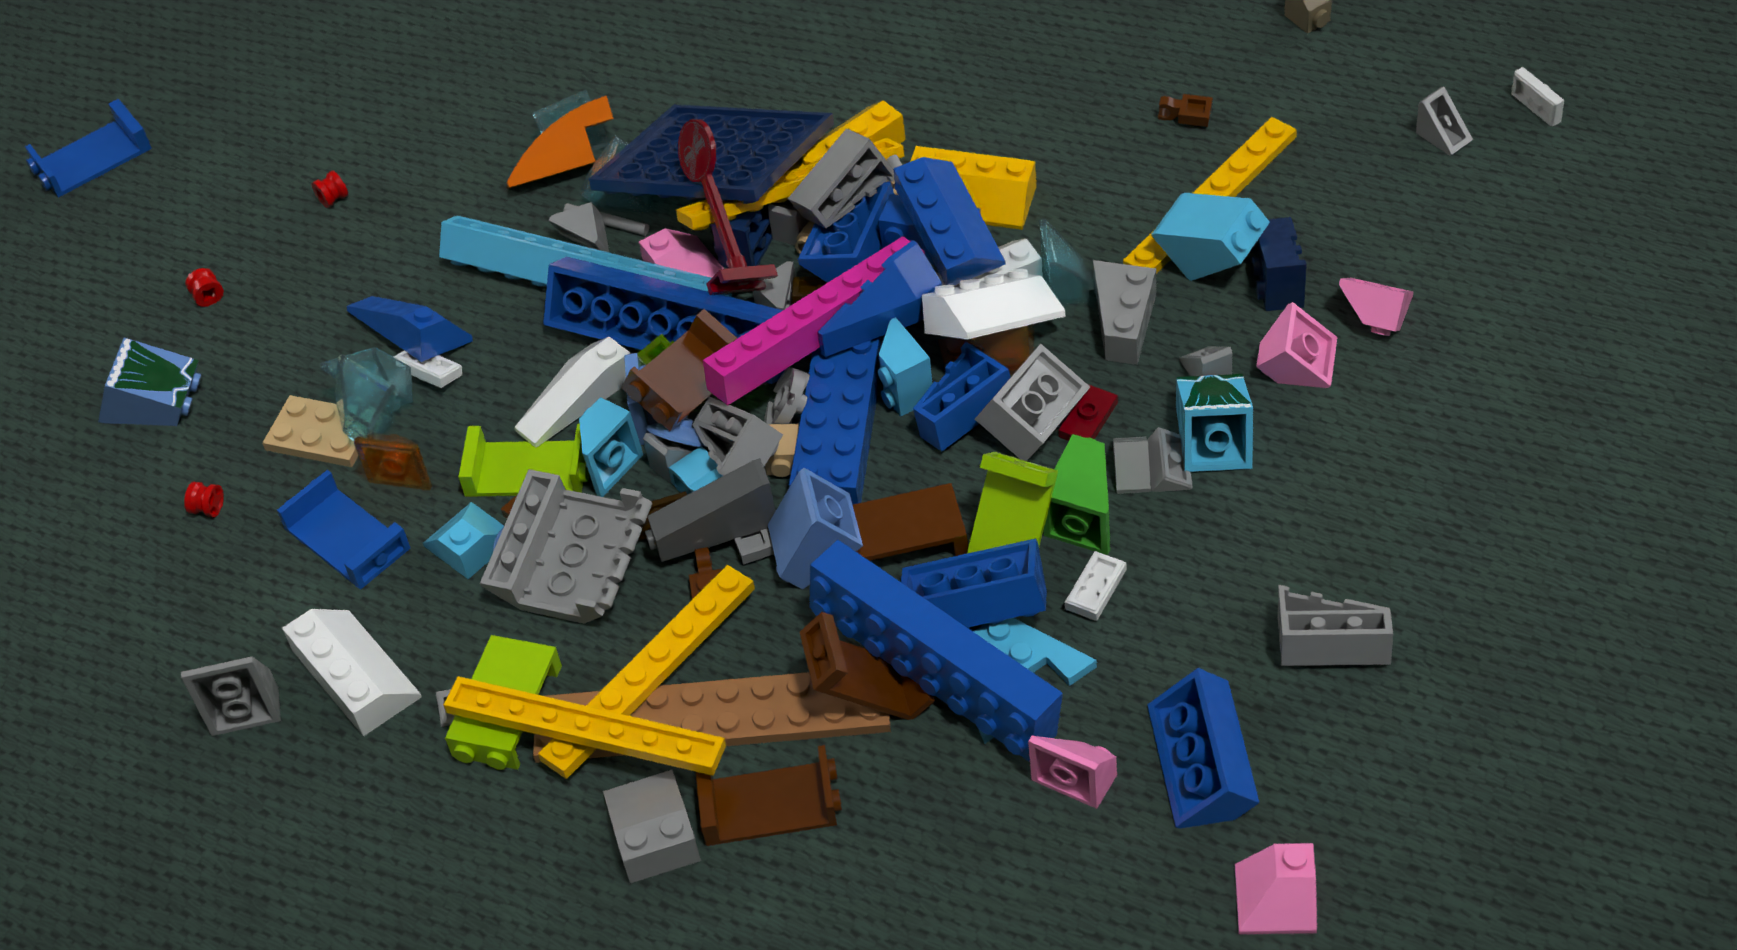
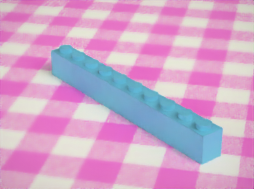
[439,215,732,297]

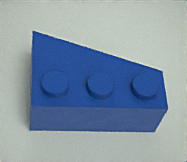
[913,342,1011,452]

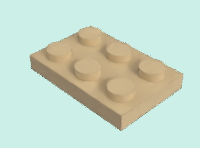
[263,395,378,467]

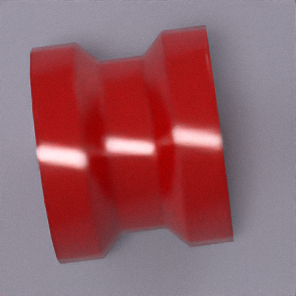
[311,171,348,208]
[185,268,224,307]
[184,482,224,517]

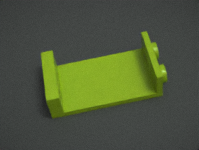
[459,424,589,497]
[967,452,1058,553]
[445,635,562,770]

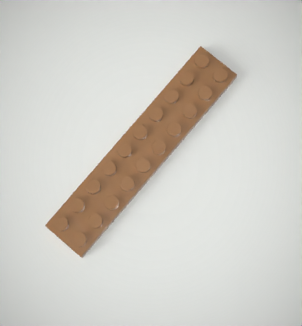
[533,672,891,763]

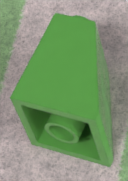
[1044,434,1110,555]

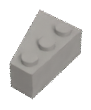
[788,128,894,228]
[1093,260,1156,365]
[692,397,783,476]
[1278,585,1393,666]

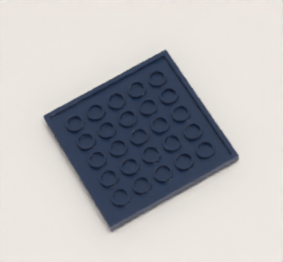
[589,105,834,204]

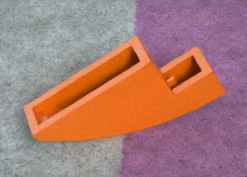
[507,96,614,189]

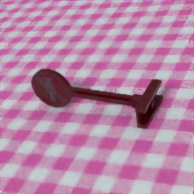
[678,119,778,295]

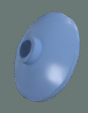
[647,418,707,447]

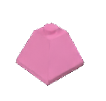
[639,228,724,278]
[1339,278,1414,336]
[1256,302,1337,388]
[1028,736,1117,809]
[1235,843,1317,934]

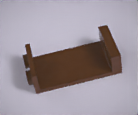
[621,309,738,431]
[853,483,968,561]
[799,612,934,720]
[696,745,842,846]

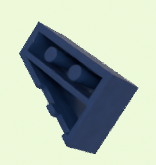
[711,201,788,268]
[1249,217,1307,311]

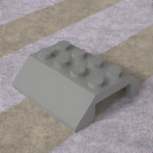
[480,469,652,624]

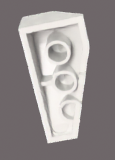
[515,337,630,448]

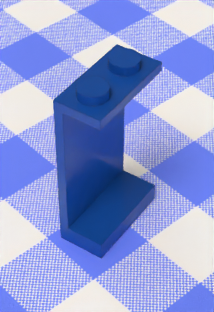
[25,99,152,198]
[277,470,411,590]

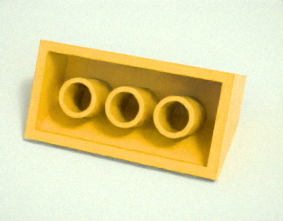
[787,100,906,172]
[910,146,1037,230]

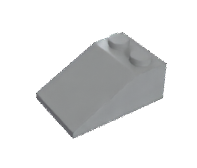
[975,344,1090,461]
[181,657,281,736]
[603,770,701,883]

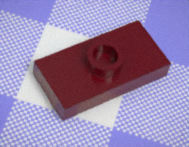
[1059,385,1118,441]

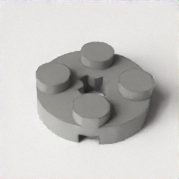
[764,367,810,424]

